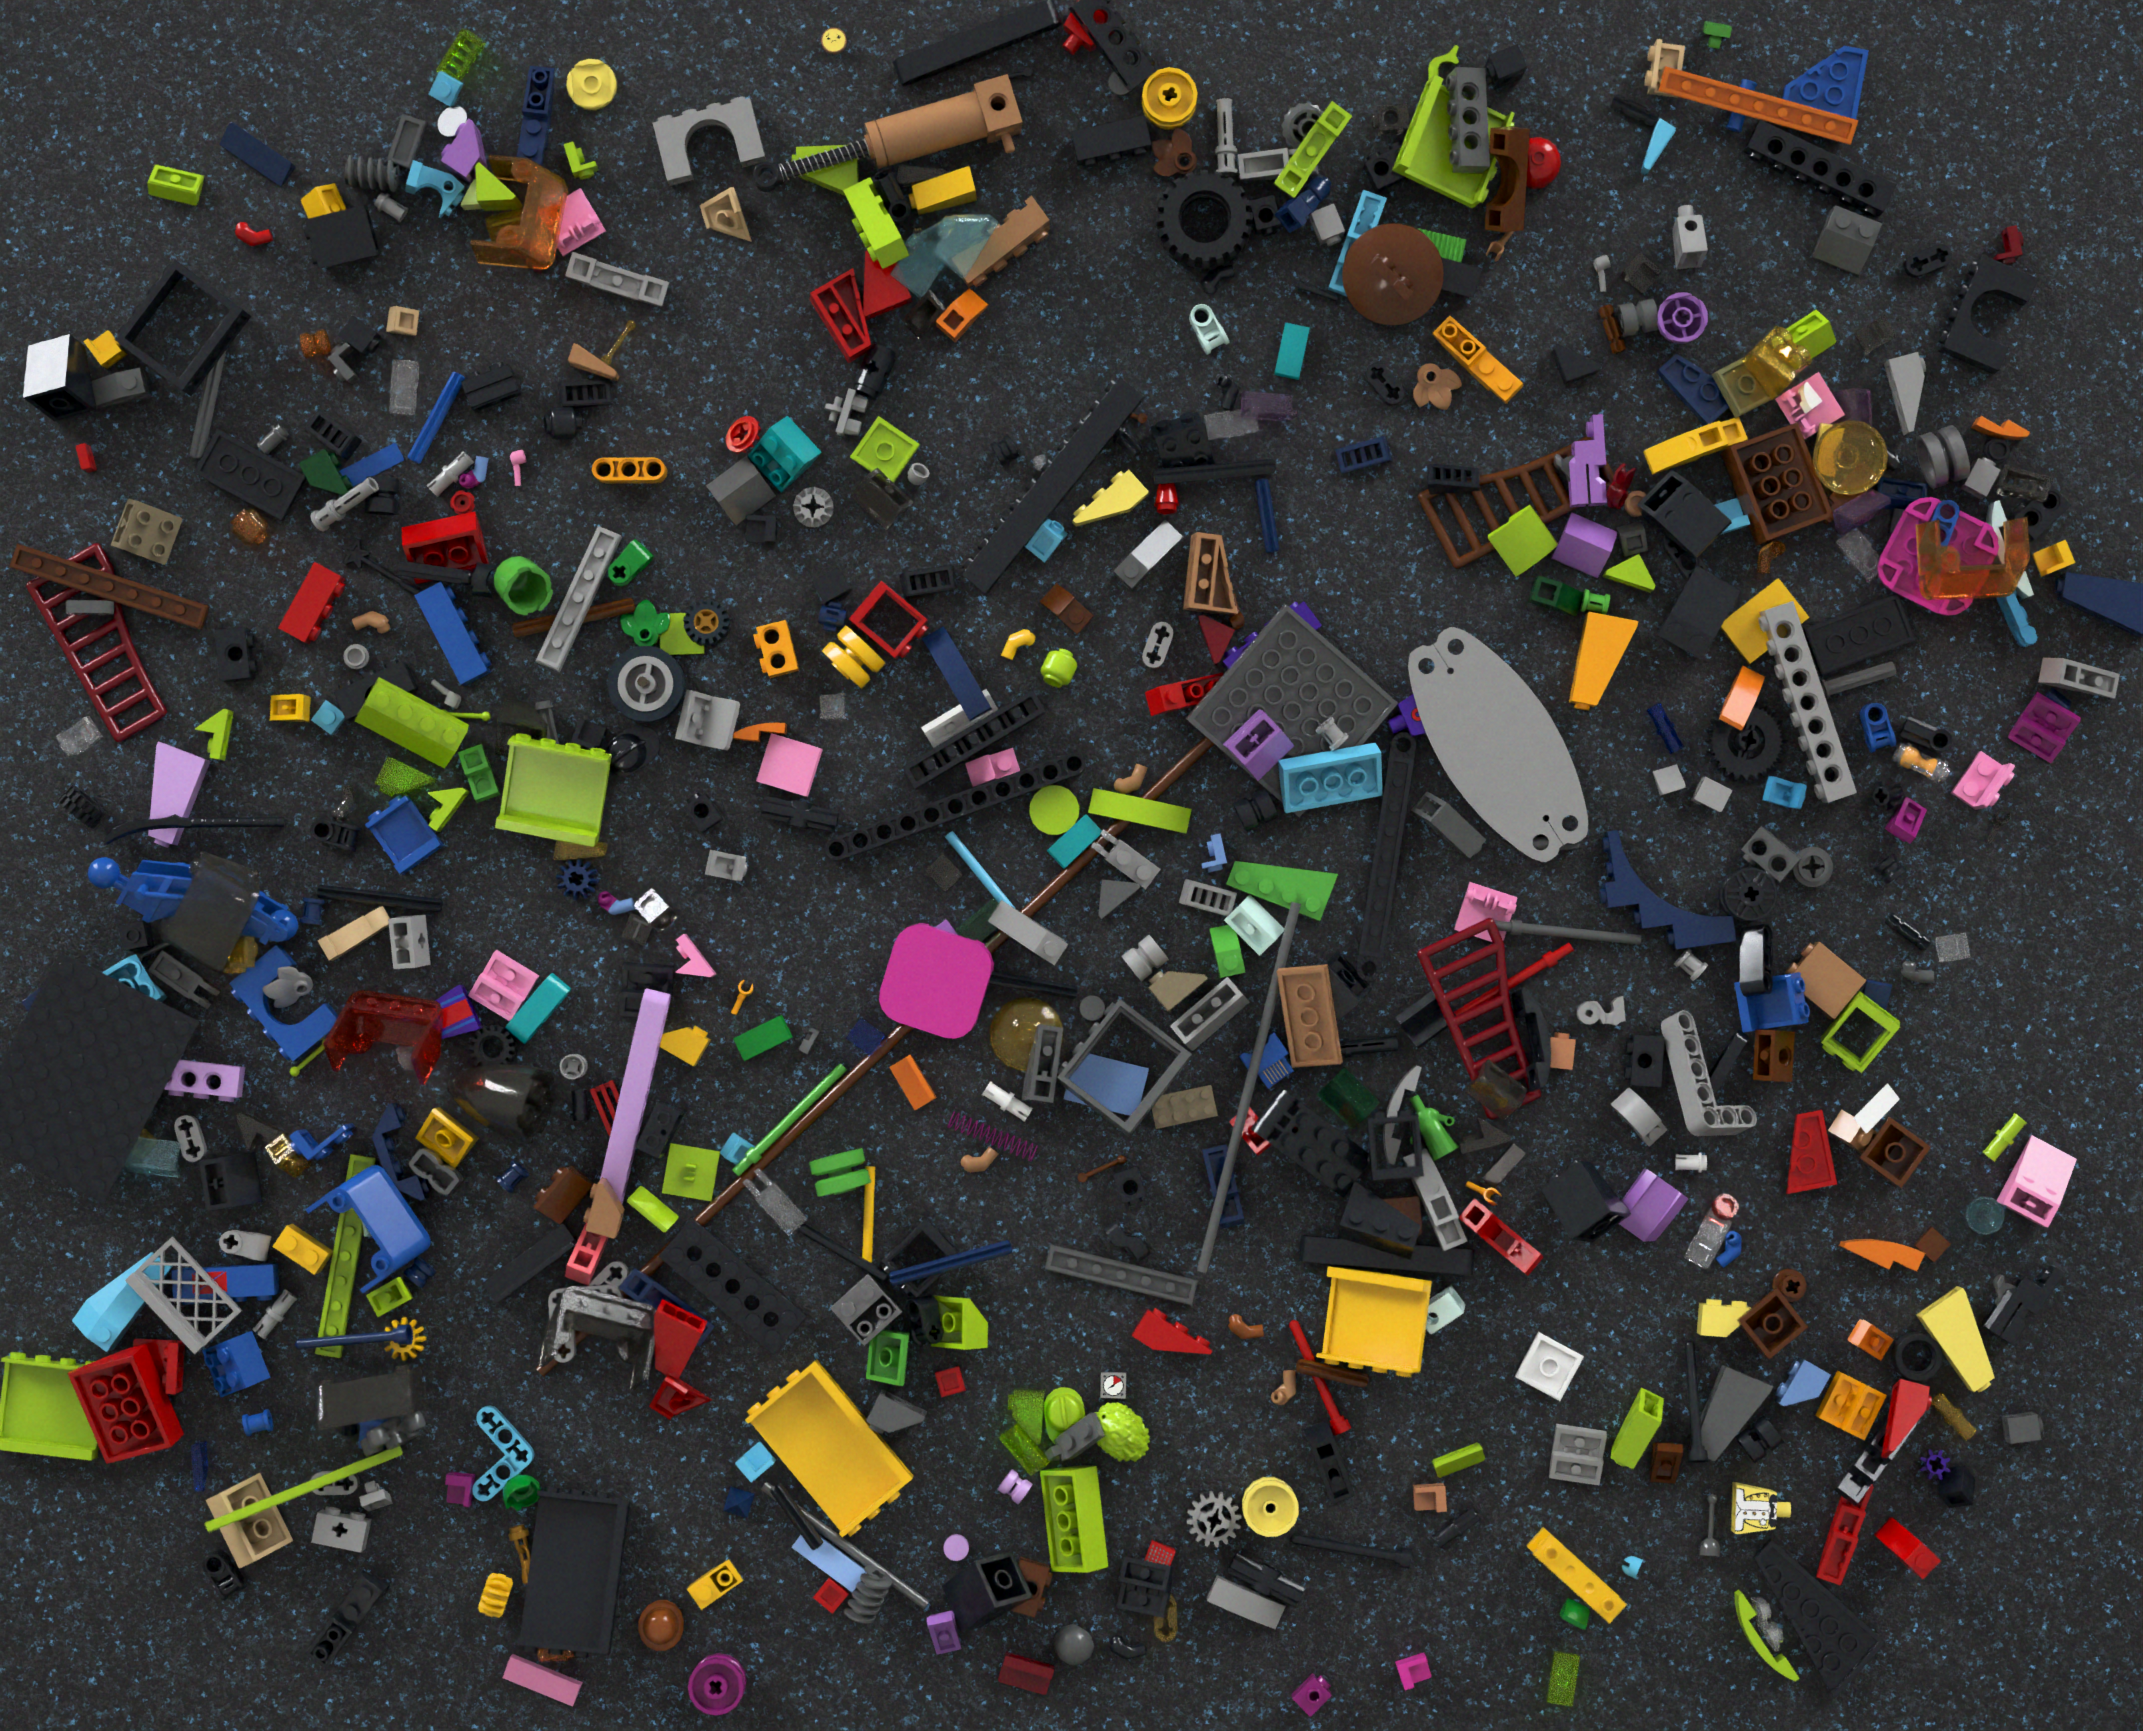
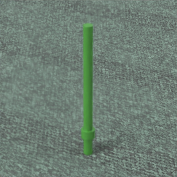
[732,1063,847,1176]

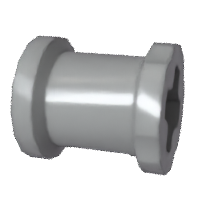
[1315,717,1349,751]
[1674,948,1708,981]

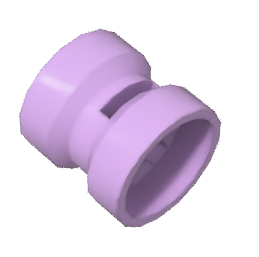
[998,1469,1032,1504]

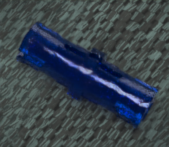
[1646,702,1684,754]

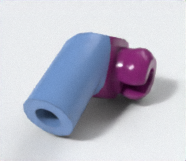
[459,456,488,489]
[598,891,635,915]

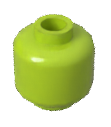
[1040,649,1077,688]

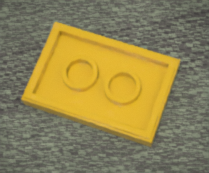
[1720,578,1809,664]

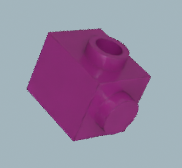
[1291,1673,1332,1717]

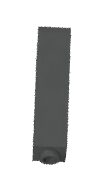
[1688,1365,1773,1463]

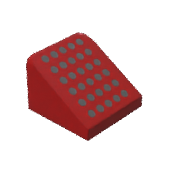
[1144,1540,1176,1566]

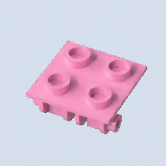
[538,188,606,256]
[1775,372,1845,440]
[1454,882,1518,942]

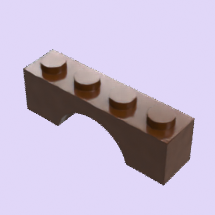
[1485,126,1530,232]

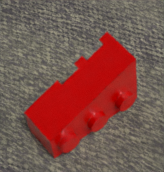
[809,268,871,364]

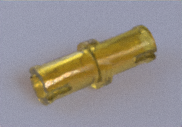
[1931,1392,1977,1440]

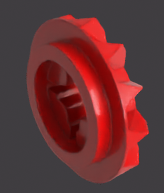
[726,416,762,454]

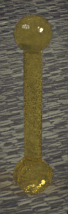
[601,320,636,365]

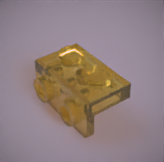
[215,937,258,973]

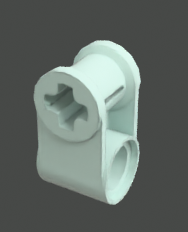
[1189,304,1229,355]

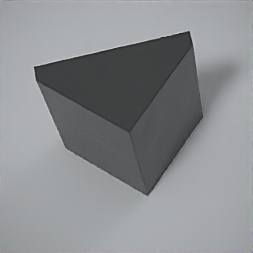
[706,456,776,526]

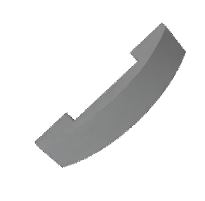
[565,252,669,307]
[1383,1065,1422,1165]

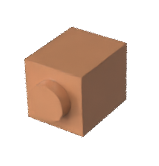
[1550,1032,1576,1070]

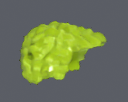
[1095,1402,1150,1462]

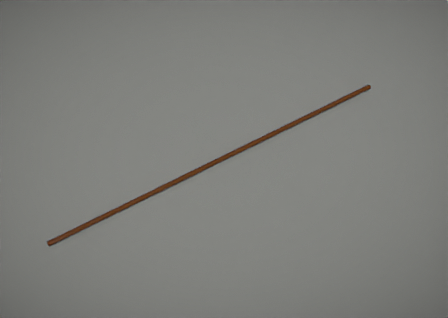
[536,736,1215,1376]

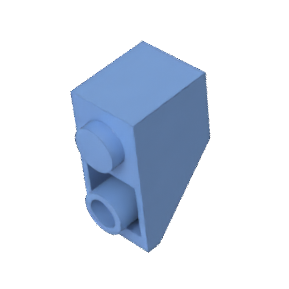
[1775,1358,1831,1406]

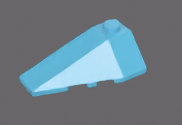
[72,1252,173,1352]

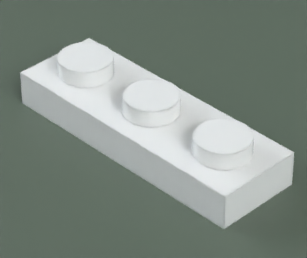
[921,689,998,748]

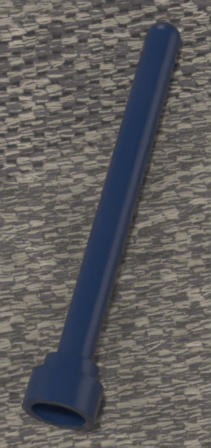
[295,1324,413,1349]

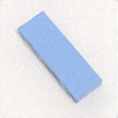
[791,1535,866,1592]

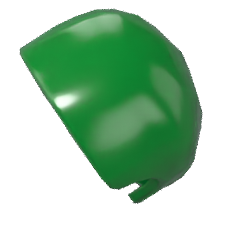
[502,1475,541,1511]

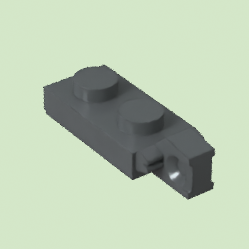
[1045,1413,1105,1462]

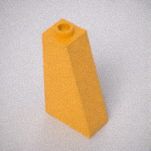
[1569,612,1638,711]

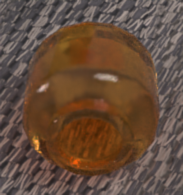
[230,508,269,546]

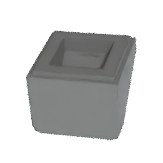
[1653,764,1686,795]

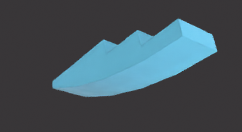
[1328,190,1387,296]

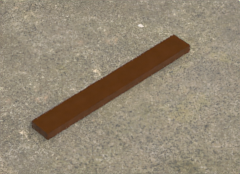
[9,543,210,630]

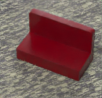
[998,1652,1054,1695]

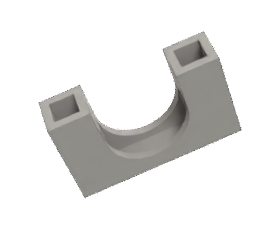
[653,97,766,186]

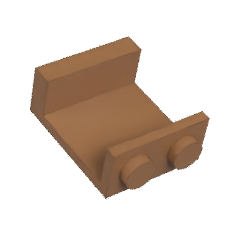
[1784,942,1867,1019]

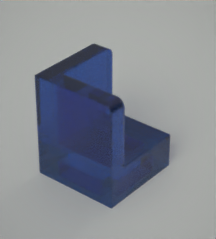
[846,1018,886,1055]

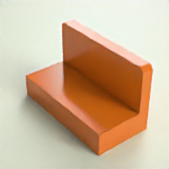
[889,1054,937,1110]

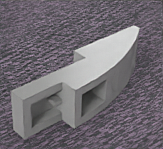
[1403,1148,1467,1251]

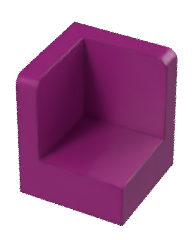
[445,1472,475,1507]

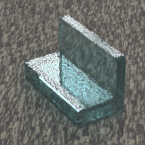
[124,1137,181,1178]

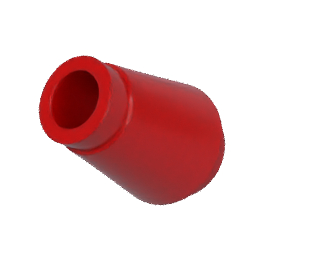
[1154,483,1179,514]

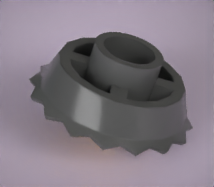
[1281,102,1324,149]

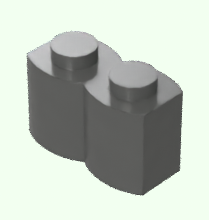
[409,1148,464,1195]

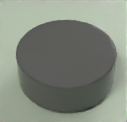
[1108,72,1132,97]
[1080,995,1105,1021]

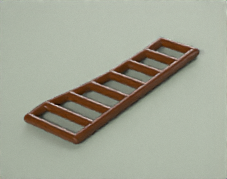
[1418,436,1614,569]

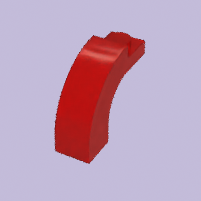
[1458,1198,1544,1276]

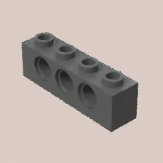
[1446,67,1490,174]

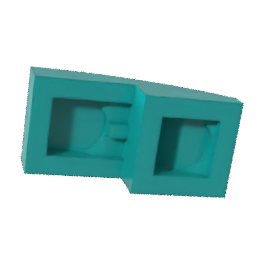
[1274,322,1310,380]
[1047,814,1102,869]

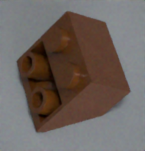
[533,1165,594,1224]

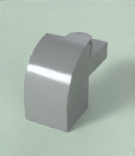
[1611,1088,1667,1147]

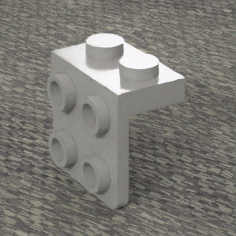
[675,690,740,750]

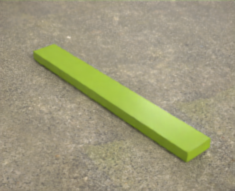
[315,1154,377,1358]
[205,1446,403,1532]

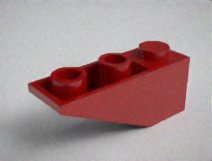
[1145,673,1223,716]
[1132,1308,1212,1354]

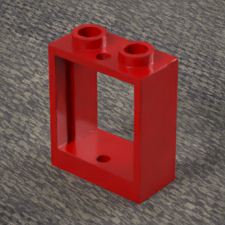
[849,581,928,660]

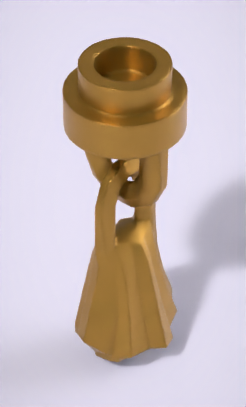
[508,1524,531,1585]

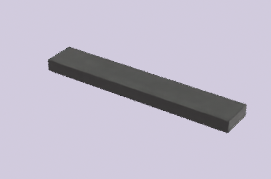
[1045,1244,1198,1305]

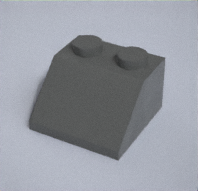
[1811,205,1882,276]
[866,1389,927,1434]

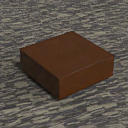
[1914,1226,1951,1262]

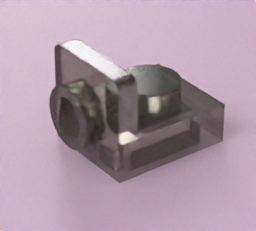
[633,888,677,933]

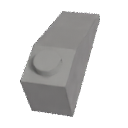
[1884,352,1926,436]
[2038,658,2120,699]
[987,900,1068,965]

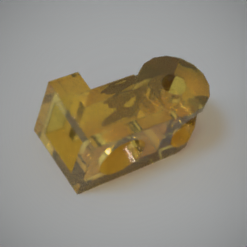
[265,1133,312,1178]

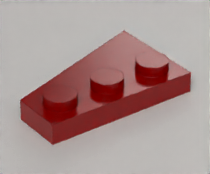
[1786,1109,1837,1194]

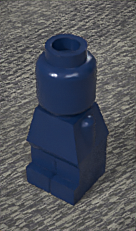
[1275,176,1331,233]

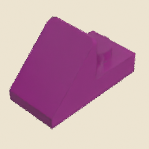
[1885,796,1927,844]

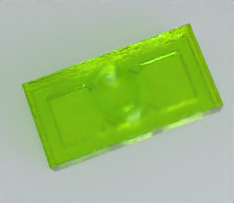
[999,1423,1050,1476]
[1546,1651,1580,1707]

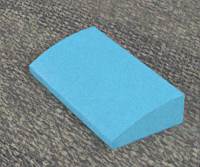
[1278,743,1383,813]

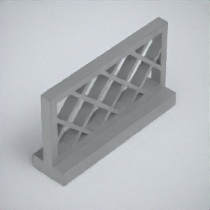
[125,1237,243,1354]

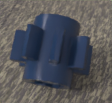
[818,601,847,633]

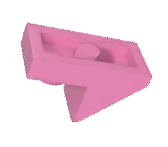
[965,748,1020,787]
[675,934,716,977]

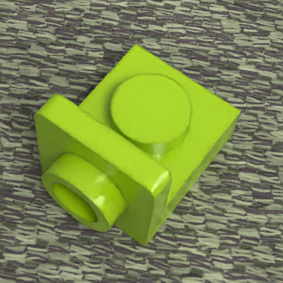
[564,142,599,179]

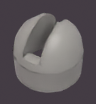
[908,463,930,485]

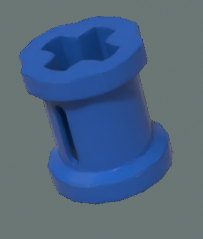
[242,1409,274,1437]

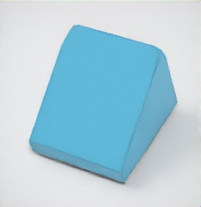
[720,1133,755,1165]

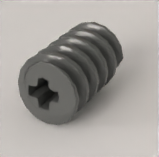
[345,155,400,192]
[844,1565,892,1624]

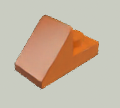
[1848,1320,1894,1361]

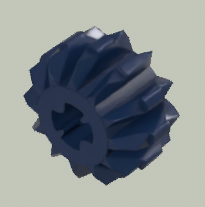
[556,858,600,901]

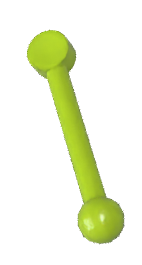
[442,709,491,721]
[290,1038,333,1077]

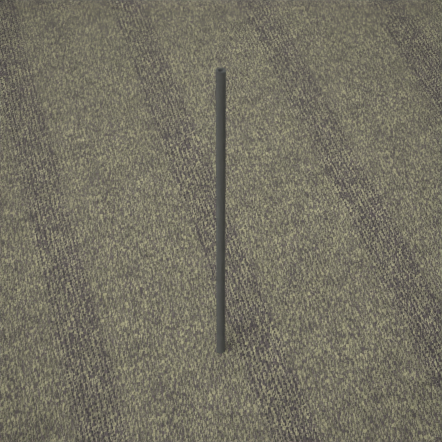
[1197,902,1301,1273]

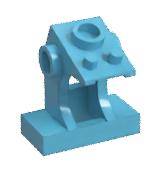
[405,160,465,218]

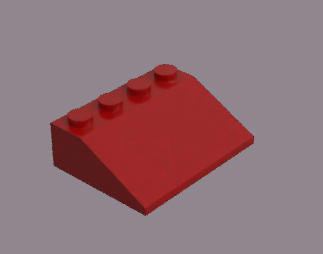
[68,1344,184,1464]

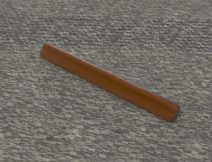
[512,598,635,637]

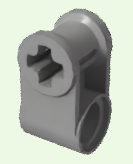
[219,1230,271,1261]

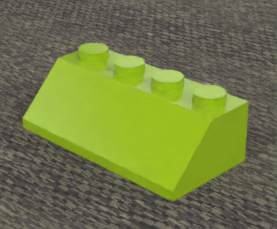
[354,677,469,769]
[1040,1466,1108,1573]

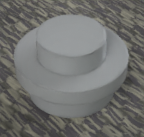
[344,644,369,669]

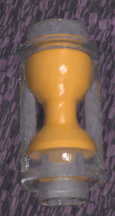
[1892,742,1950,784]

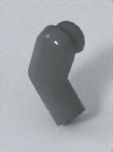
[1901,961,1934,983]

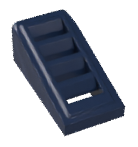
[1335,436,1392,474]

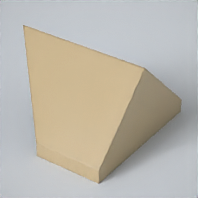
[700,187,752,242]

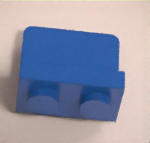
[289,1123,356,1161]

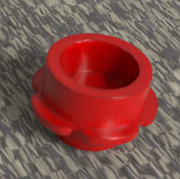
[450,490,475,515]

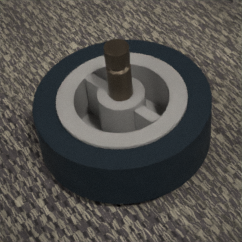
[608,646,686,723]

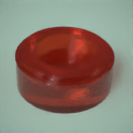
[1712,1194,1739,1221]

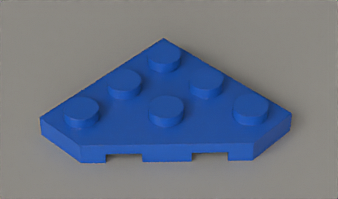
[1782,46,1869,119]

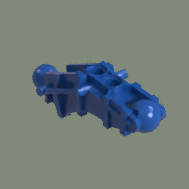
[88,857,298,945]

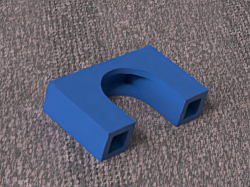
[229,945,344,1062]

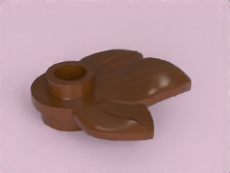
[1152,128,1197,177]

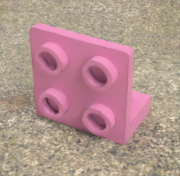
[1951,751,2015,810]

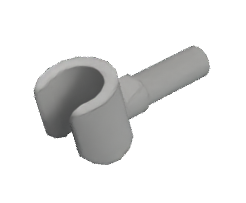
[1593,255,1611,292]
[431,679,461,709]

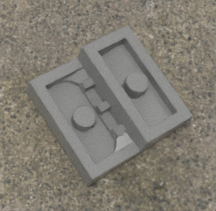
[1549,1424,1607,1485]

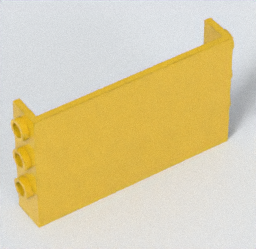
[745,1359,914,1537]

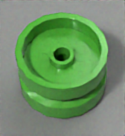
[809,1148,871,1197]

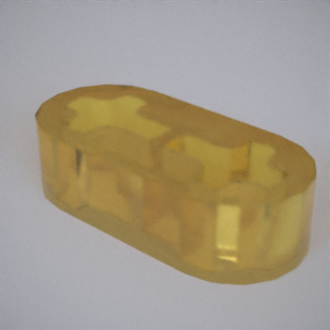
[1154,1594,1177,1642]

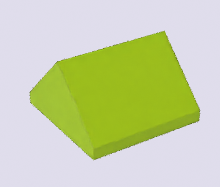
[475,162,523,211]

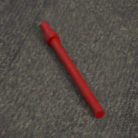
[1454,942,1574,1016]

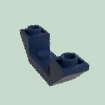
[372,1102,431,1201]

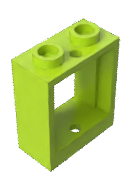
[1821,991,1900,1073]

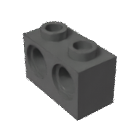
[1741,826,1802,882]

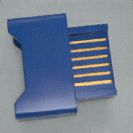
[1239,1032,1294,1089]

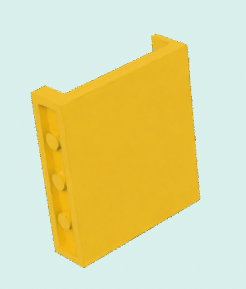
[1316,1266,1432,1377]

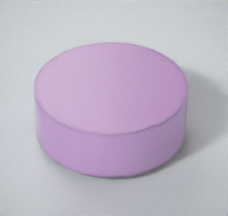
[943,1534,969,1561]

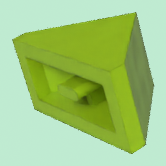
[1603,554,1655,593]

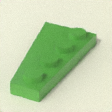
[1226,861,1338,921]

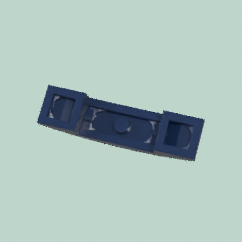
[922,626,992,721]
[619,1267,715,1347]

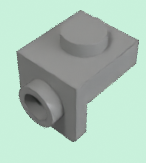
[705,850,747,882]

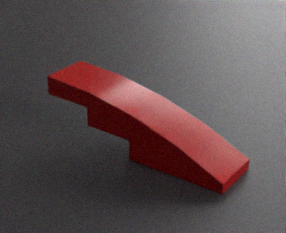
[1816,1484,1874,1586]

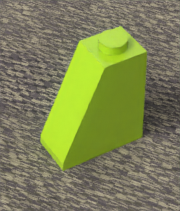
[792,145,859,196]
[1610,1387,1664,1469]

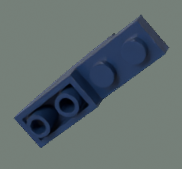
[516,66,555,169]

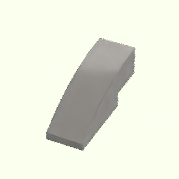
[1238,148,1319,180]
[1207,1575,1286,1629]

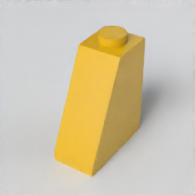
[908,166,977,215]

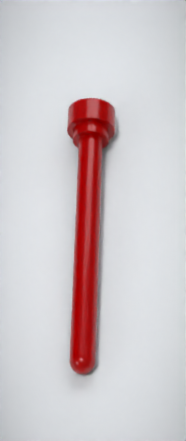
[1289,1320,1352,1436]

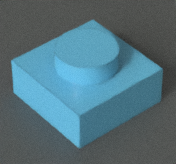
[429,71,463,107]
[311,700,345,735]

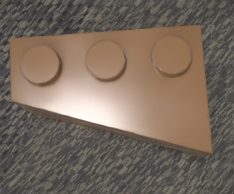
[1183,532,1238,616]

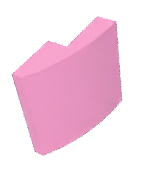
[756,733,823,797]
[468,950,539,1021]

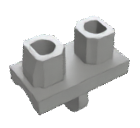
[824,388,869,437]

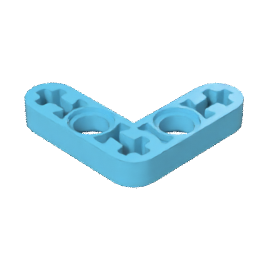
[472,1405,534,1501]

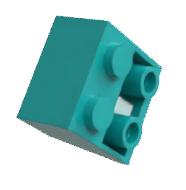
[747,416,822,493]

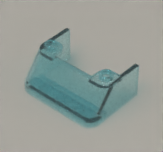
[890,214,998,299]

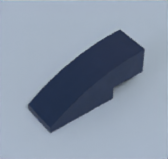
[1202,1144,1245,1229]

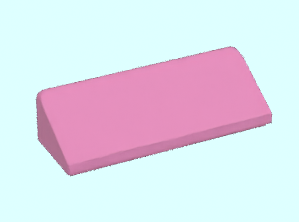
[503,1654,583,1707]

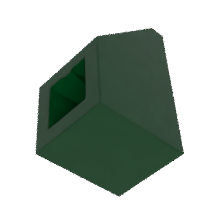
[299,449,354,496]
[1528,575,1583,617]

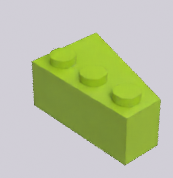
[843,177,910,269]

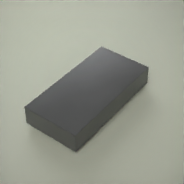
[386,114,427,170]

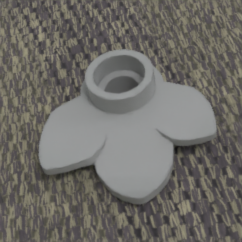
[262,966,313,1008]

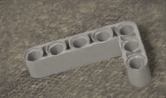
[1661,1010,1757,1136]

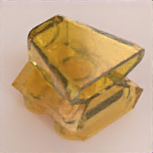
[1742,325,1812,400]

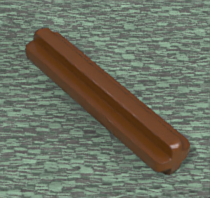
[1296,1359,1369,1387]

